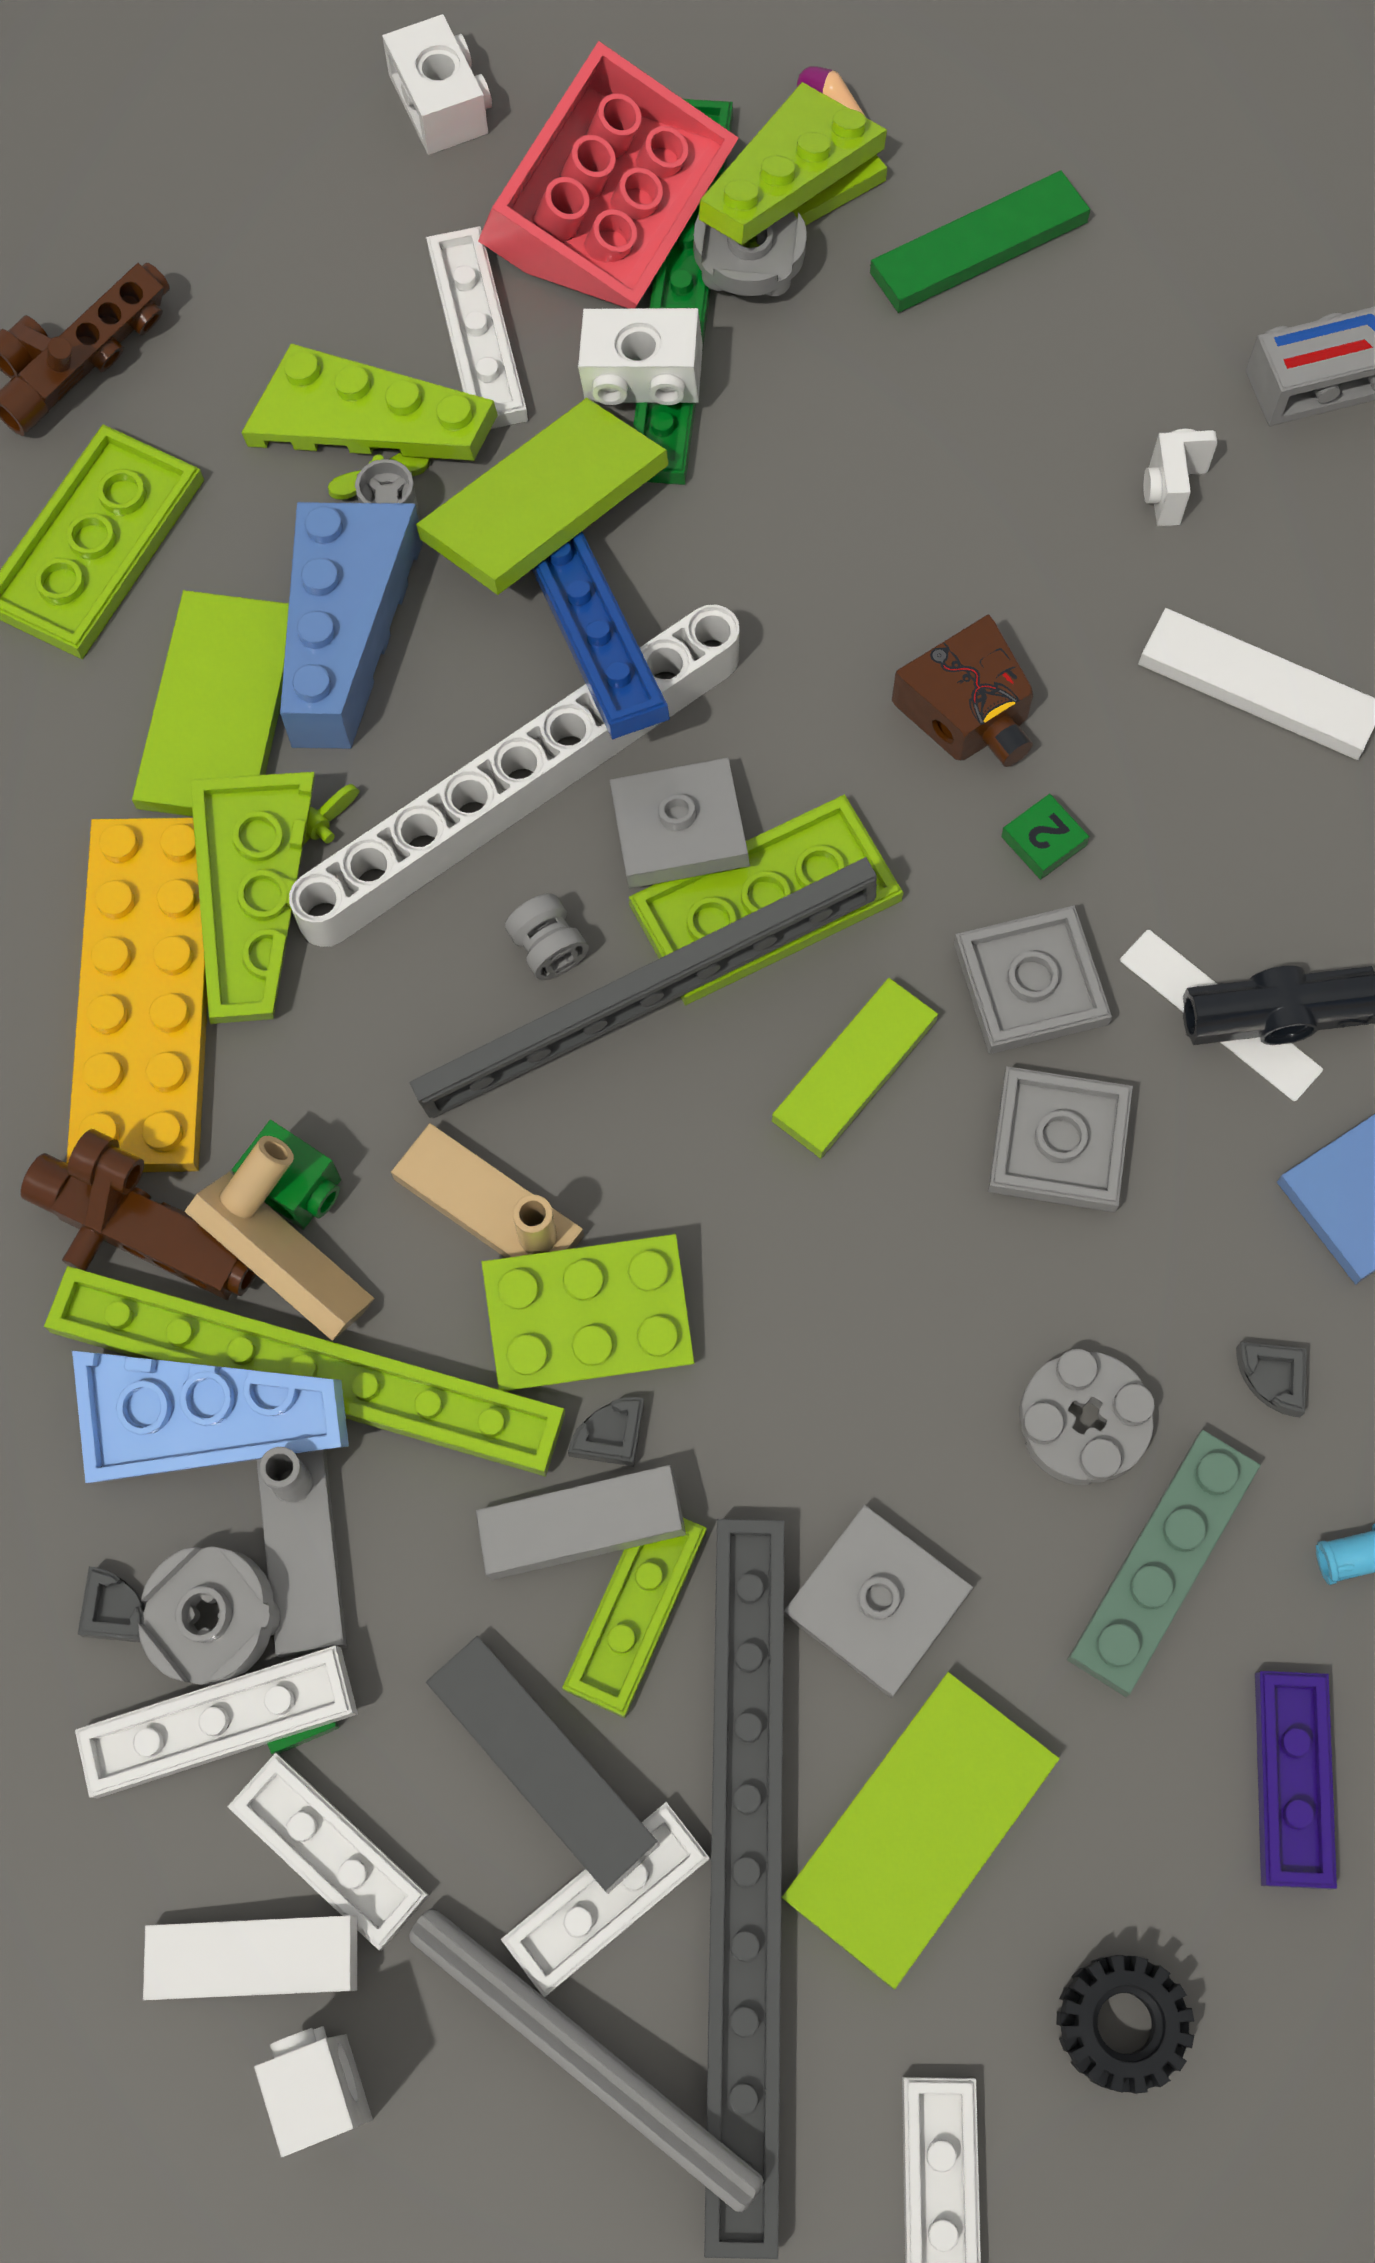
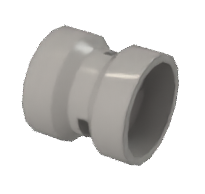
[355,459,420,520]
[505,894,589,980]

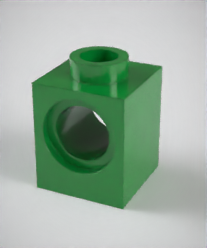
[231,1119,341,1230]

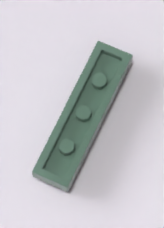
[1067,1430,1261,1697]

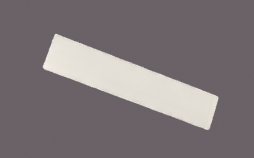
[1120,930,1323,1101]

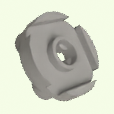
[693,212,807,296]
[1019,1349,1155,1485]
[138,1546,280,1686]

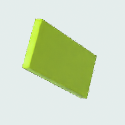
[416,398,668,595]
[0,424,204,660]
[132,590,289,817]
[629,794,903,1006]
[781,1672,1060,1990]

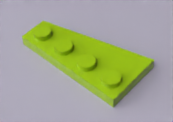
[699,82,887,245]
[241,343,498,461]
[190,772,315,1024]

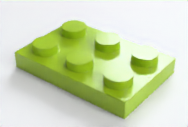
[481,1234,694,1391]

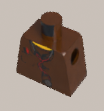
[892,614,1033,767]

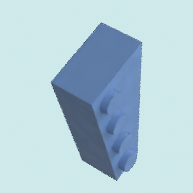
[280,502,423,749]

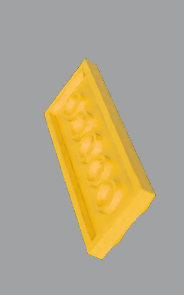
[66,818,208,1172]

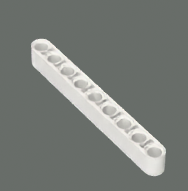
[289,605,740,947]

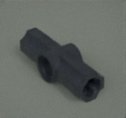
[1183,966,1375,1045]

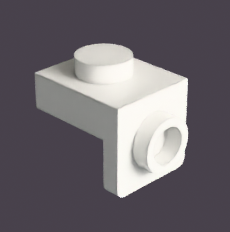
[1143,428,1217,526]

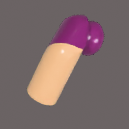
[797,66,866,117]

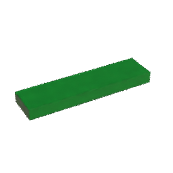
[870,170,1091,313]

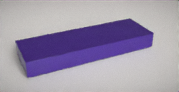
[1255,1671,1337,1889]

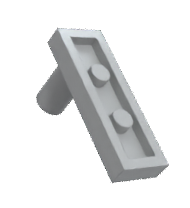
[257,1447,347,1658]

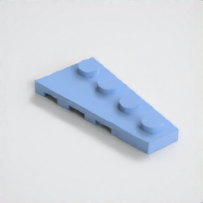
[72,1351,349,1483]

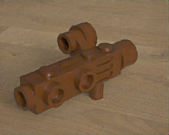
[0,263,170,436]
[21,1129,256,1301]

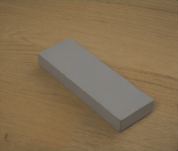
[476,1465,686,1580]

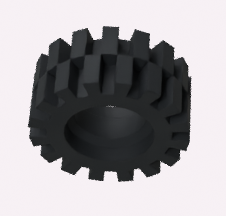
[1056,1955,1195,2094]

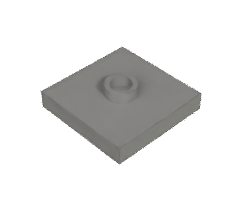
[610,757,750,889]
[954,905,1112,1054]
[988,1066,1133,1212]
[784,1505,973,1699]

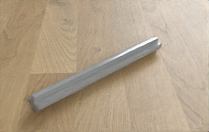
[409,1909,764,2212]

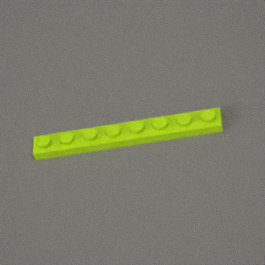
[44,1266,565,1477]

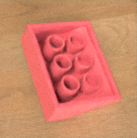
[478,41,739,308]

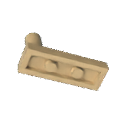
[391,1123,584,1258]
[184,1136,375,1341]

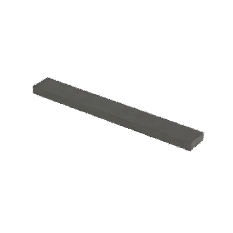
[409,857,876,1118]

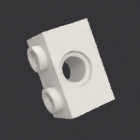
[382,14,492,155]
[578,308,703,405]
[254,2026,373,2158]

